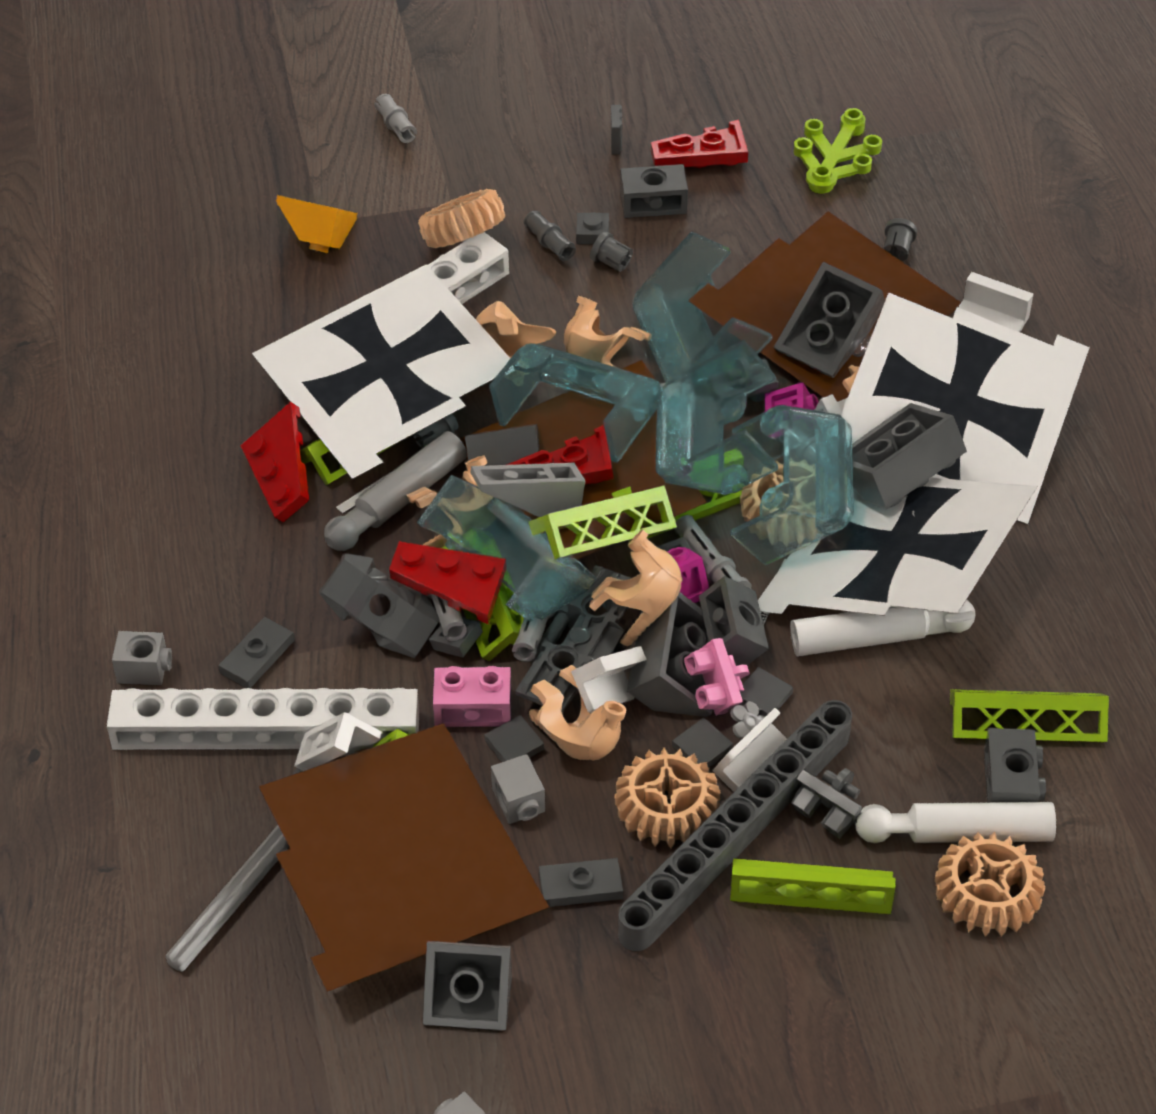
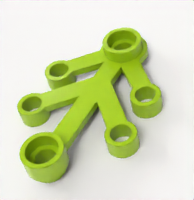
[793,108,882,194]

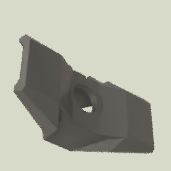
[319,554,439,658]

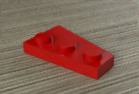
[651,120,748,168]
[240,402,309,523]
[506,424,614,485]
[389,541,507,625]

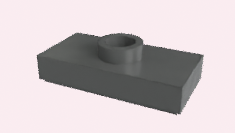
[218,617,295,688]
[539,858,623,907]

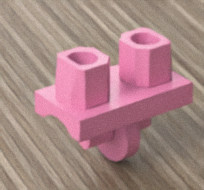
[684,638,750,716]

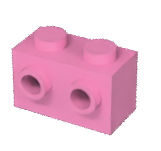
[433,666,511,727]

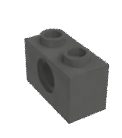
[620,164,688,218]
[699,576,769,666]
[984,728,1046,803]

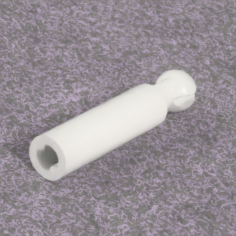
[790,600,976,657]
[855,802,1056,843]

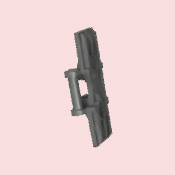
[515,565,631,713]

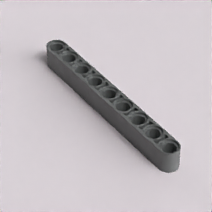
[618,700,852,951]

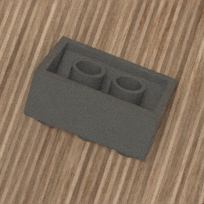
[831,403,967,509]
[627,592,712,717]

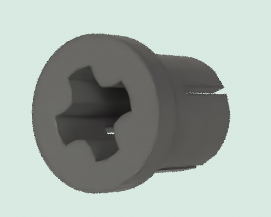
[883,218,918,261]
[590,231,633,272]

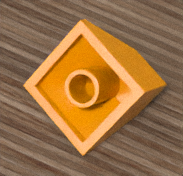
[276,195,358,253]

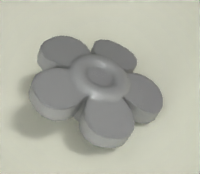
[730,701,765,739]

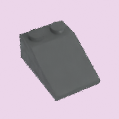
[774,262,885,378]

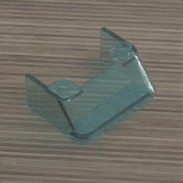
[633,231,773,386]
[656,340,778,495]
[489,343,663,463]
[730,405,854,565]
[417,475,596,621]

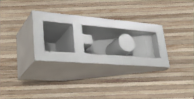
[470,463,585,517]

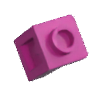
[765,382,819,429]
[667,547,709,603]

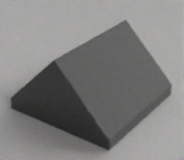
[465,424,539,466]
[423,941,512,1030]

